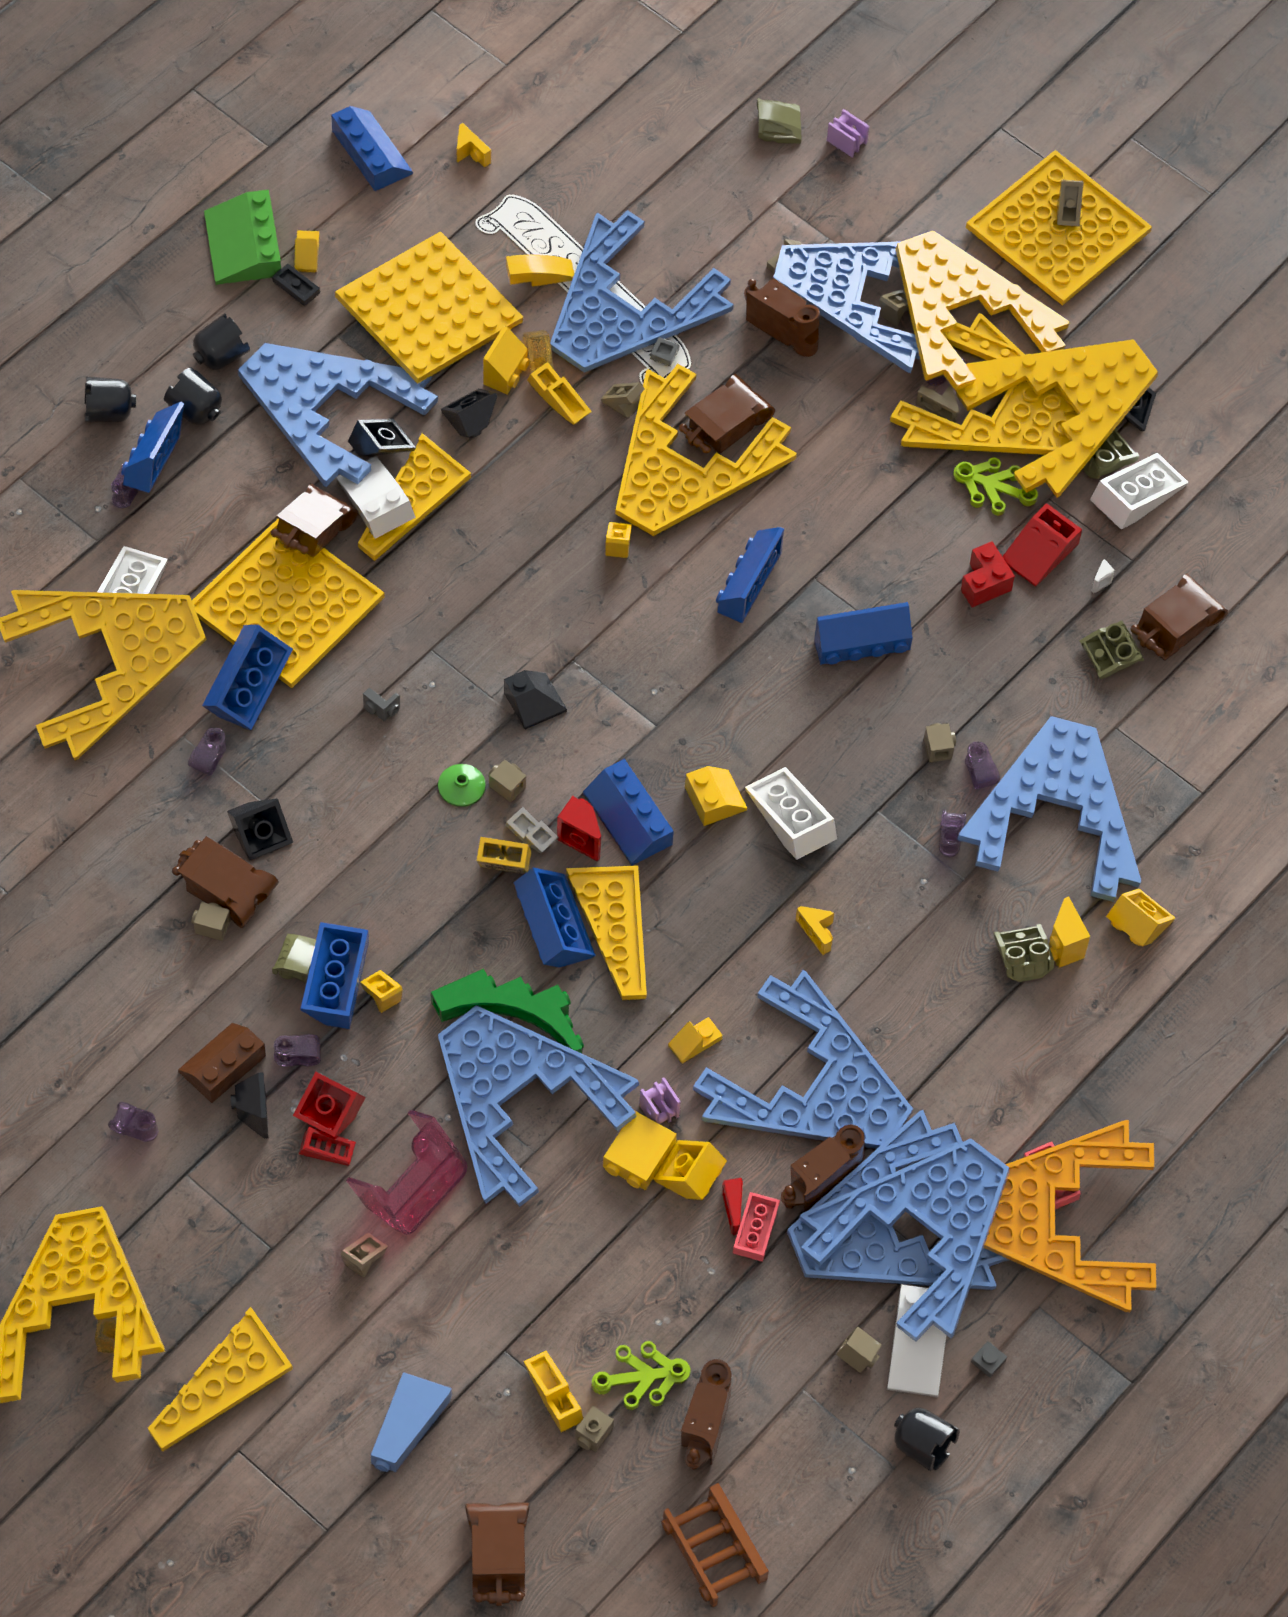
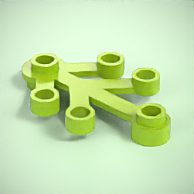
[953,457,1038,516]
[592,1341,690,1410]

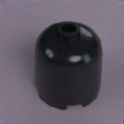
[193,313,250,370]
[164,367,222,425]
[84,376,136,422]
[894,1408,960,1471]

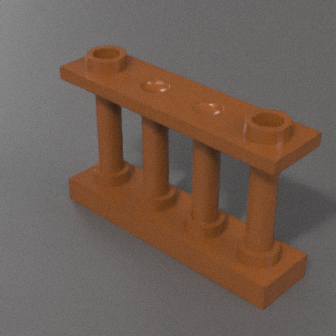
[661,1483,769,1608]

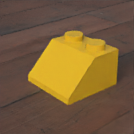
[483,326,530,395]
[685,766,747,826]
[1106,889,1175,946]
[1049,897,1090,968]
[653,1140,727,1200]

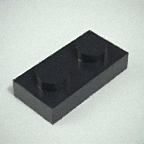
[272,263,320,306]

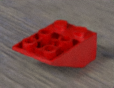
[1002,503,1082,587]

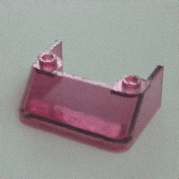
[346,1110,467,1235]

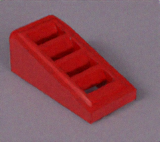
[299,1127,356,1166]
[721,1178,743,1236]

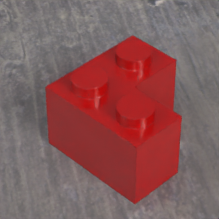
[961,541,1015,608]

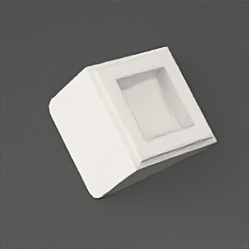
[1092,559,1114,593]

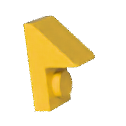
[457,123,491,168]
[295,230,320,273]
[605,522,632,558]
[796,906,834,955]
[360,970,403,1013]
[668,1017,723,1064]

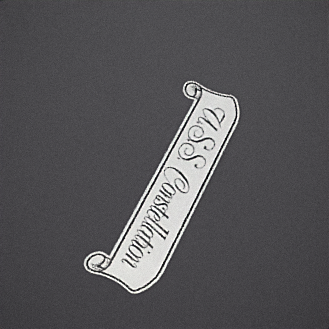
[475,195,691,385]

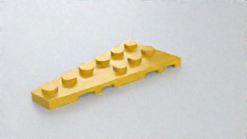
[358,433,471,561]
[566,866,647,1000]
[148,1307,293,1452]

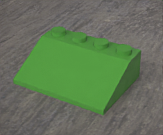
[204,189,281,285]

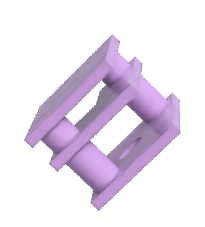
[827,109,869,157]
[639,1078,681,1124]

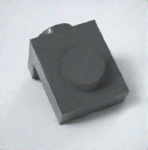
[363,688,400,721]

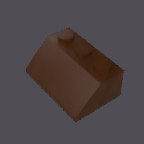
[178,1023,266,1103]

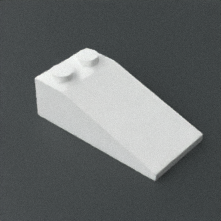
[1090,453,1188,529]
[336,456,416,539]
[98,546,167,594]
[745,767,837,860]
[887,1284,946,1397]

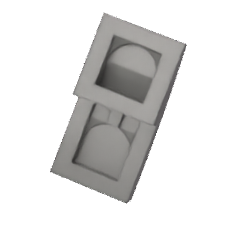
[505,807,558,854]

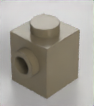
[924,723,956,762]
[489,759,526,802]
[191,902,231,941]
[836,1326,882,1373]
[575,1406,614,1452]

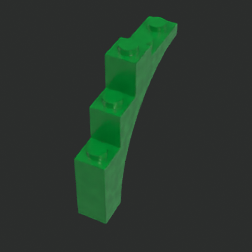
[431,968,584,1054]

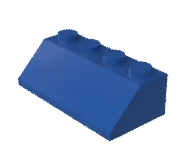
[331,106,413,191]
[121,402,184,493]
[716,527,784,623]
[814,602,913,665]
[202,625,293,730]
[583,759,674,866]
[513,867,596,967]
[301,922,369,1029]

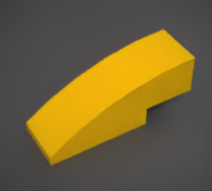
[506,255,575,287]
[527,362,592,425]
[524,1351,583,1432]

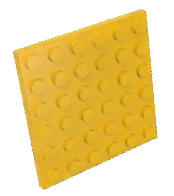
[966,150,1152,306]
[335,231,523,384]
[192,518,385,688]

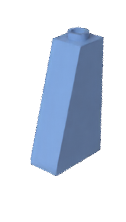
[371,1372,452,1472]

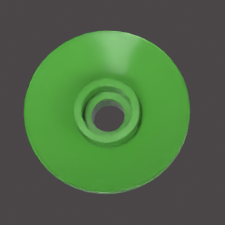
[438,764,485,807]

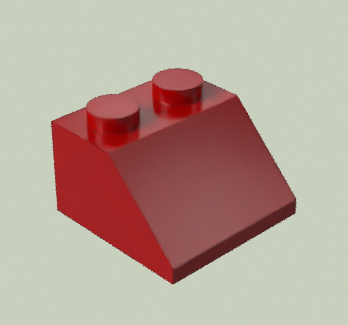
[557,795,601,862]
[293,1072,366,1138]

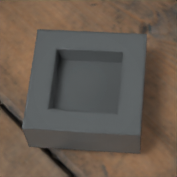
[650,337,679,366]
[971,1341,1007,1378]

